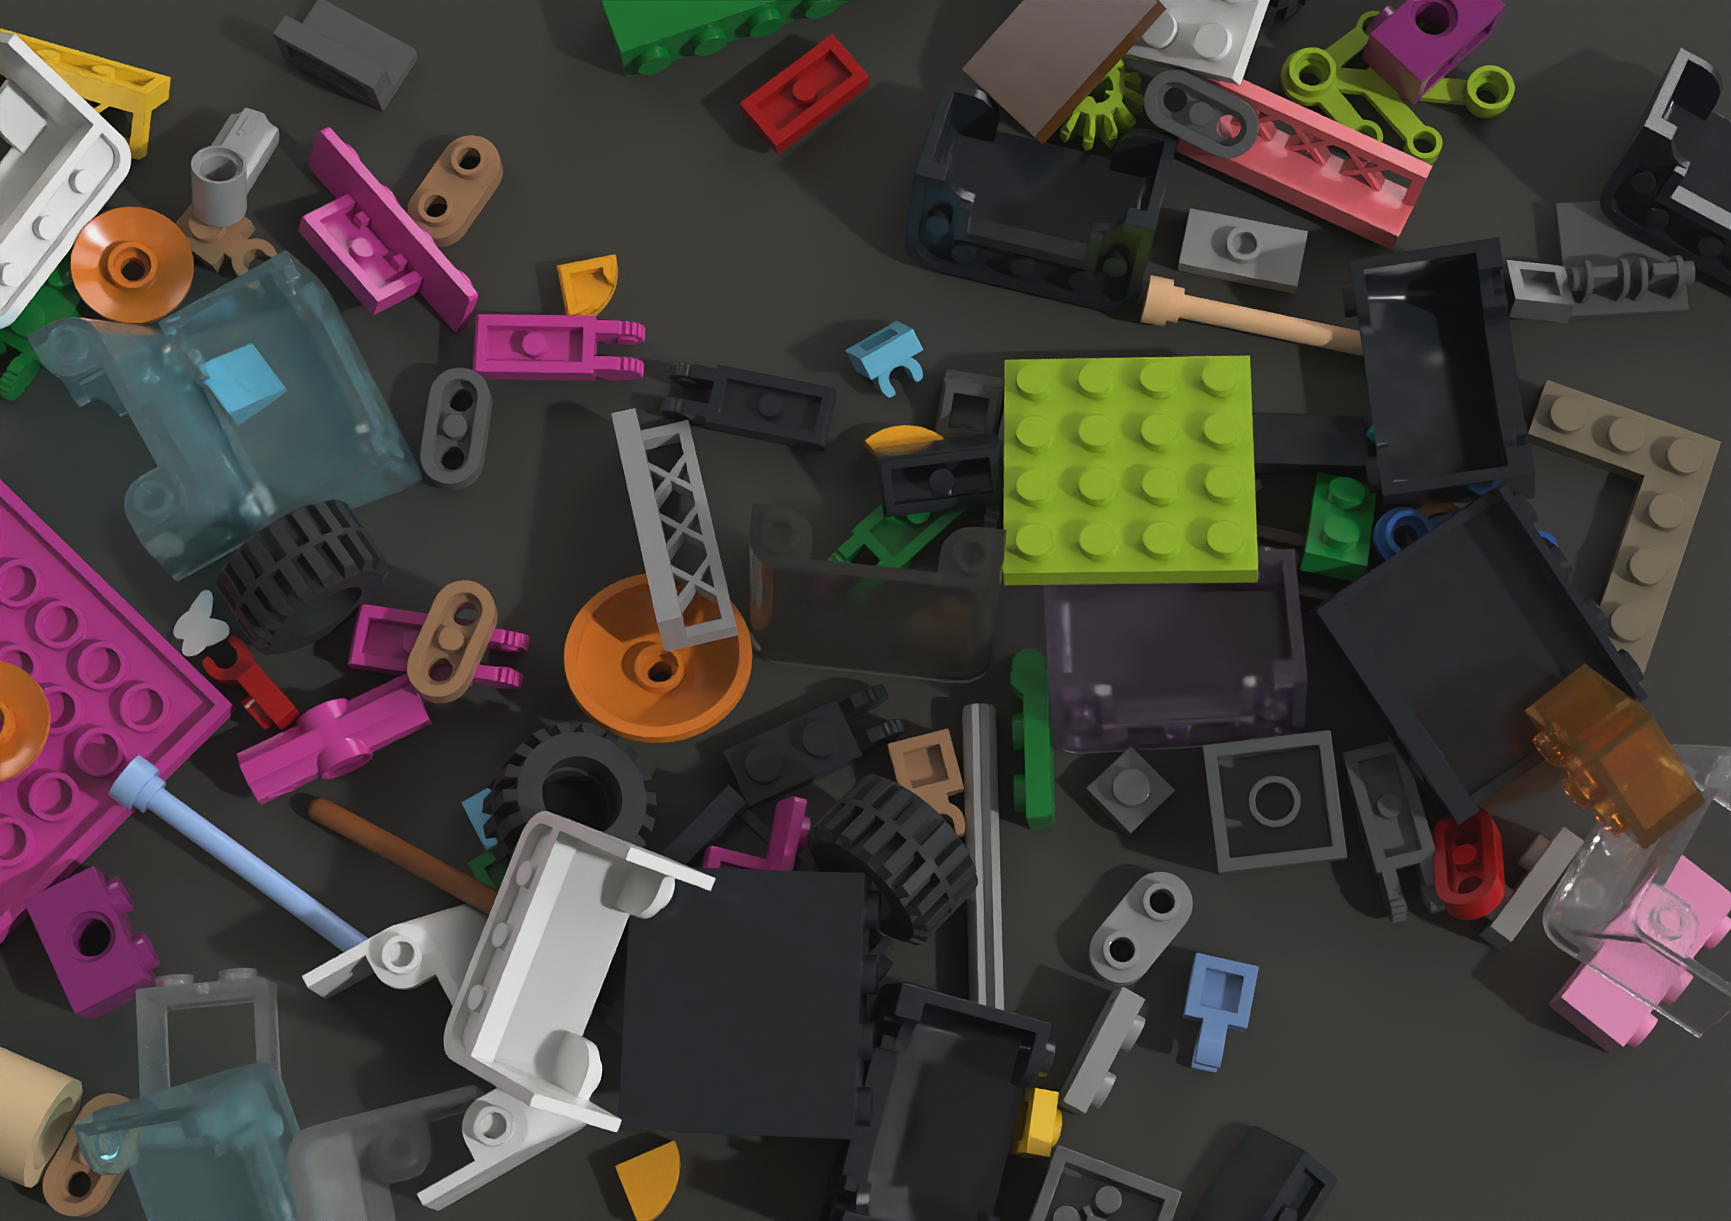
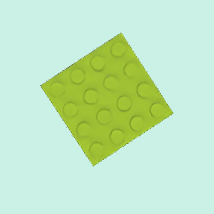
[1003,355,1258,586]

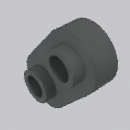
[1144,69,1259,158]
[420,368,493,491]

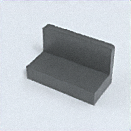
[273,0,418,112]

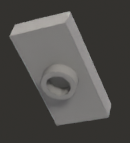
[1177,208,1308,294]

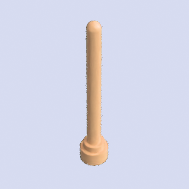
[1140,275,1363,356]

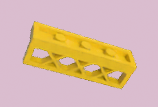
[0,28,171,160]

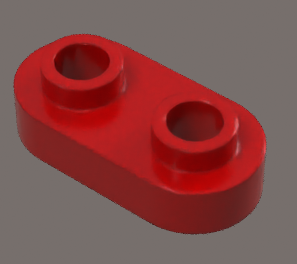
[1432,806,1505,920]

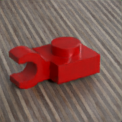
[202,635,302,732]

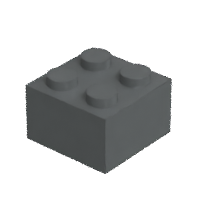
[1203,730,1347,875]

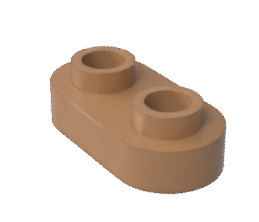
[407,135,503,247]
[407,580,498,703]
[43,1093,147,1218]

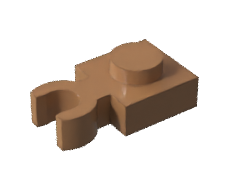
[175,204,281,289]
[888,729,965,838]

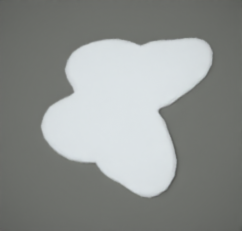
[173,590,230,657]

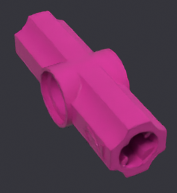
[236,674,432,805]

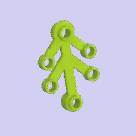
[1280,11,1515,165]

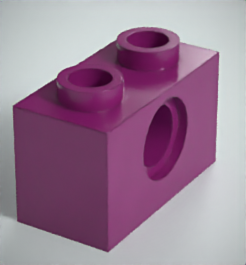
[1361,0,1506,106]
[24,866,160,1021]

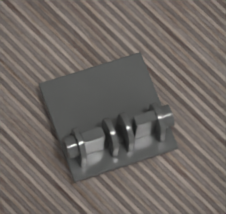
[1555,201,1695,318]

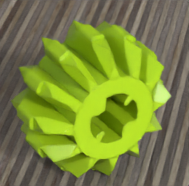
[1060,56,1144,152]

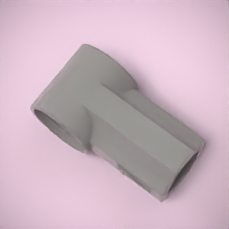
[191,107,279,227]

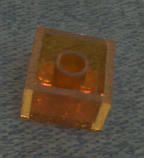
[1525,664,1706,850]

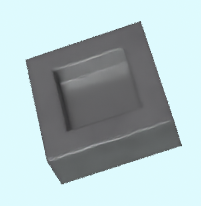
[1502,260,1574,323]
[1085,746,1175,837]

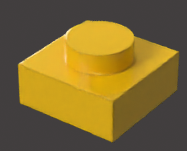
[1008,1088,1062,1158]

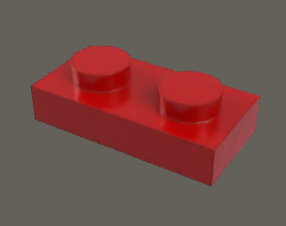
[740,34,870,155]

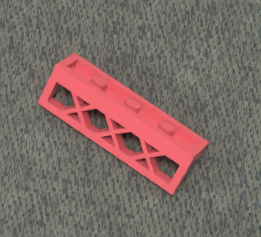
[1176,78,1432,250]

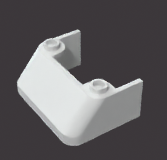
[0,32,131,329]
[444,811,716,1132]
[302,903,596,1211]

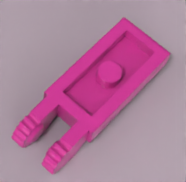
[473,314,645,381]
[347,604,530,690]

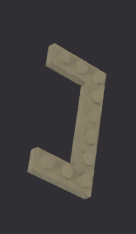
[1527,380,1721,783]

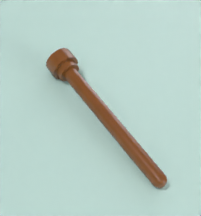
[308,797,498,915]

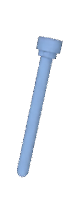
[108,755,368,952]

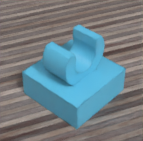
[845,321,923,398]

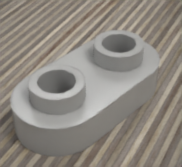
[1088,872,1193,986]

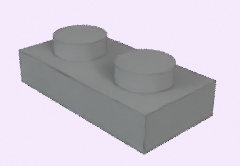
[1479,827,1585,950]
[1058,987,1146,1115]

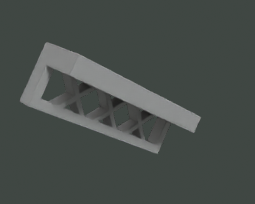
[611,408,738,652]

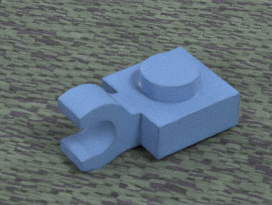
[1182,953,1259,1074]

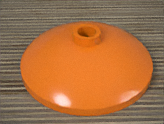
[564,573,752,743]

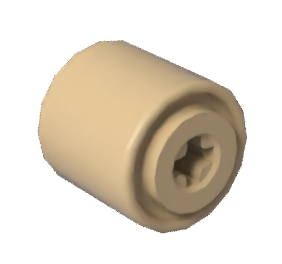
[0,1047,83,1188]

